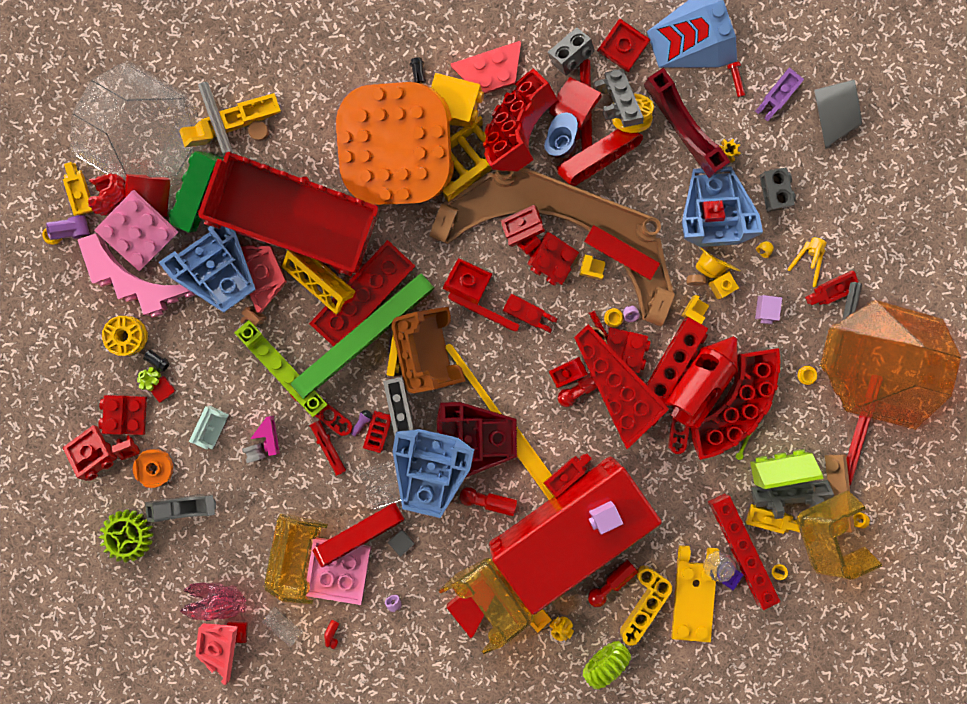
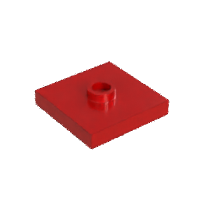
[597,18,651,72]
[443,258,492,305]

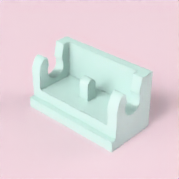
[189,406,229,449]

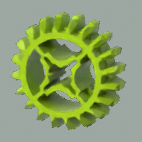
[99,509,154,562]
[583,641,631,690]

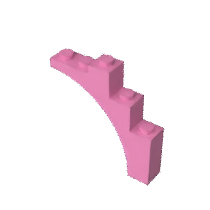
[78,233,196,318]

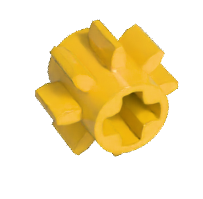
[719,139,741,163]
[549,616,574,641]

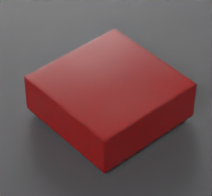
[151,376,176,403]

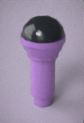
[351,410,372,437]

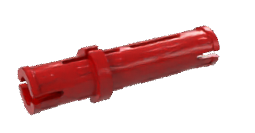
[309,420,346,476]

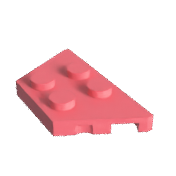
[451,41,521,94]
[240,245,287,313]
[195,623,238,685]

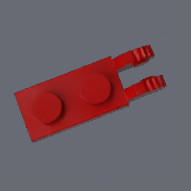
[502,294,558,333]

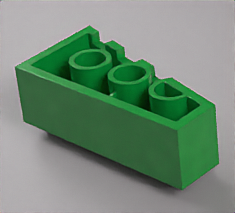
[169,151,224,233]

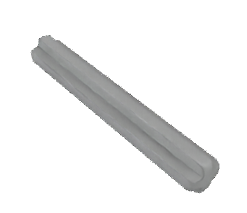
[198,82,233,156]

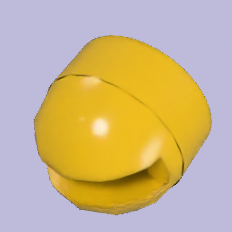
[756,241,774,258]
[853,512,870,529]
[772,564,788,580]

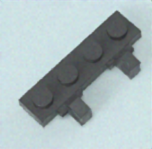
[594,69,643,127]
[751,480,834,519]

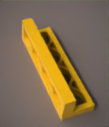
[282,250,355,314]

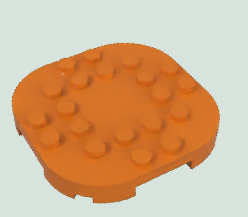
[336,82,454,205]

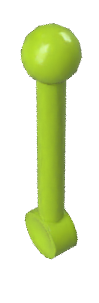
[735,434,751,460]

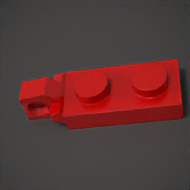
[805,270,859,305]
[543,453,592,498]

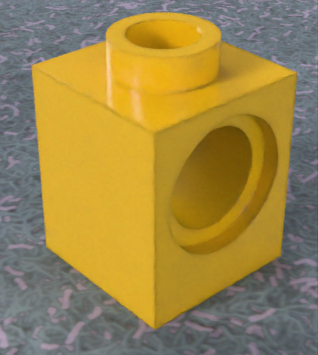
[708,272,739,299]

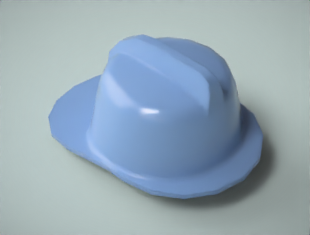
[544,112,578,158]

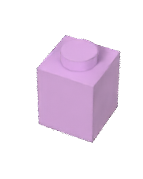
[755,295,782,324]
[589,501,623,534]

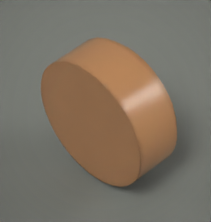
[248,121,269,141]
[686,275,706,286]

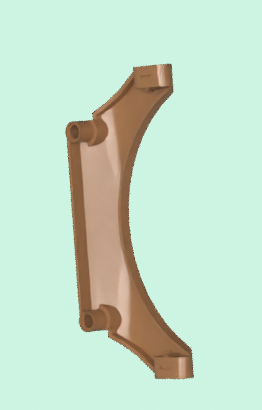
[429,167,675,327]

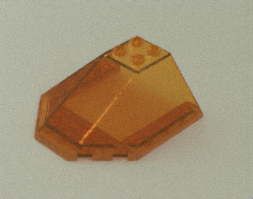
[820,300,961,430]

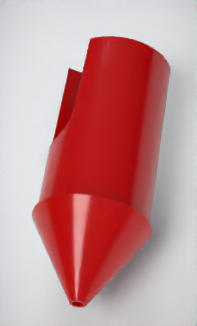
[664,336,738,429]

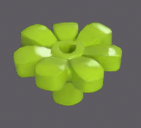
[137,367,161,391]

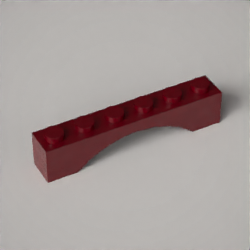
[644,67,730,178]

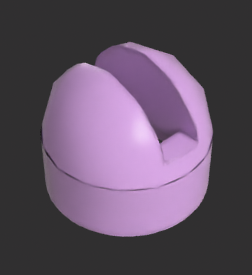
[623,306,640,322]
[385,595,401,612]

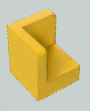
[179,120,213,147]
[579,254,605,280]
[681,295,709,324]

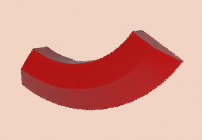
[483,68,558,172]
[690,348,780,460]

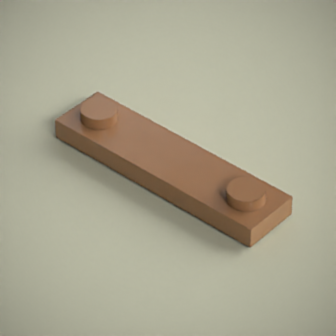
[825,454,855,533]

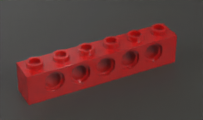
[646,317,709,428]
[708,493,781,610]

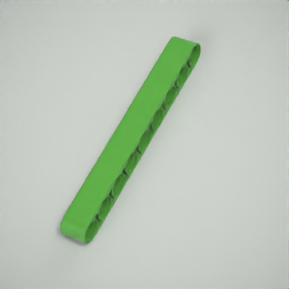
[291,274,435,399]

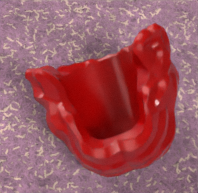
[88,173,126,216]

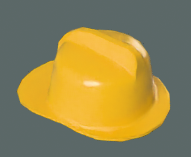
[695,247,741,278]

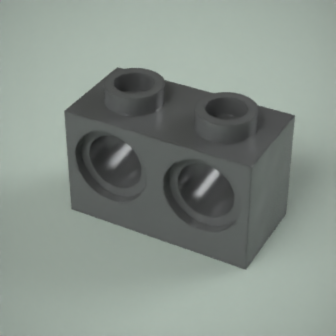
[548,27,595,76]
[759,167,796,212]

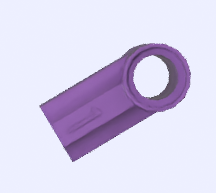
[46,215,90,240]

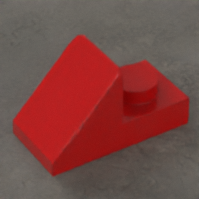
[548,357,588,388]

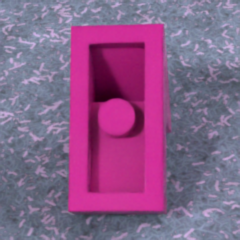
[251,416,280,456]

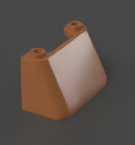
[392,306,465,394]

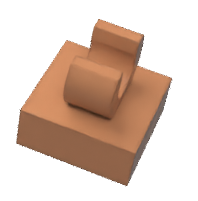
[240,306,267,327]

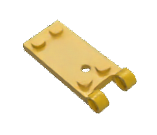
[671,545,720,642]

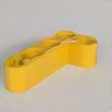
[620,565,672,646]

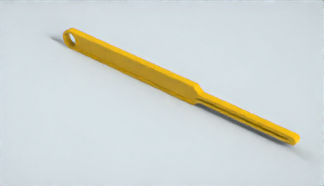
[446,344,554,500]

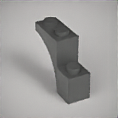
[145,494,216,522]

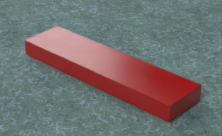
[584,225,660,280]
[448,293,520,332]

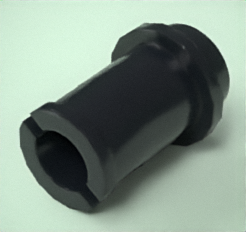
[409,57,426,83]
[143,349,170,372]

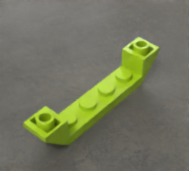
[234,320,328,417]

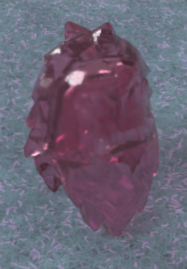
[180,582,246,621]

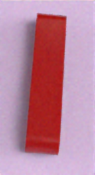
[557,129,643,186]
[312,502,405,568]

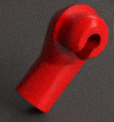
[324,620,340,649]

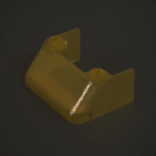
[797,490,882,580]
[264,514,328,604]
[438,558,534,654]

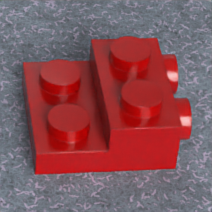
[527,232,579,286]
[606,327,651,373]
[98,395,147,435]
[62,425,117,481]

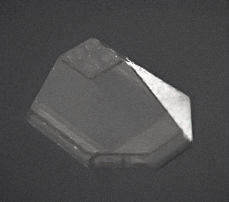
[70,60,207,186]

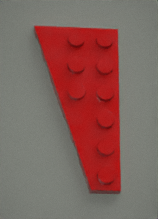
[574,324,669,449]

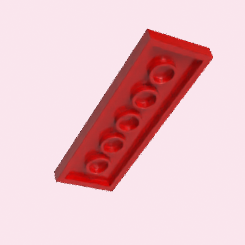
[309,240,416,347]

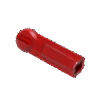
[557,373,597,407]
[459,487,517,516]
[588,559,638,607]

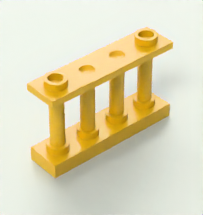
[443,116,492,202]

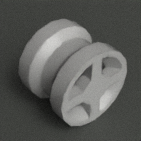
[242,443,265,463]

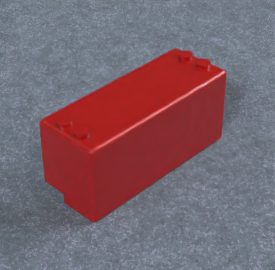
[198,152,380,276]
[489,457,662,615]

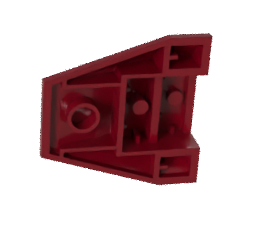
[436,402,517,478]

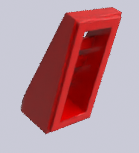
[363,410,391,453]

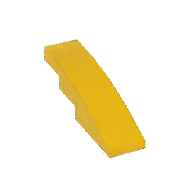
[201,93,281,138]

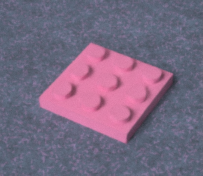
[94,190,178,271]
[304,537,371,605]

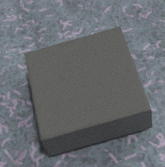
[388,529,415,557]

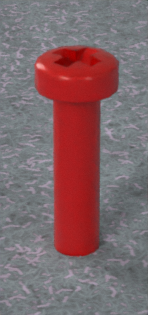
[727,62,745,97]

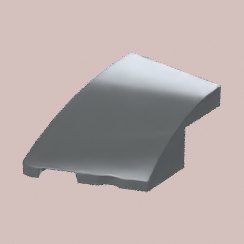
[814,80,862,149]

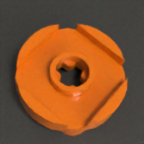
[133,449,174,488]

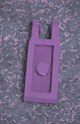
[755,68,804,121]

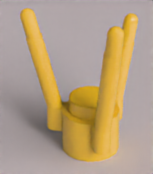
[788,237,827,288]

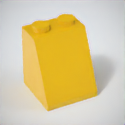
[431,73,484,128]

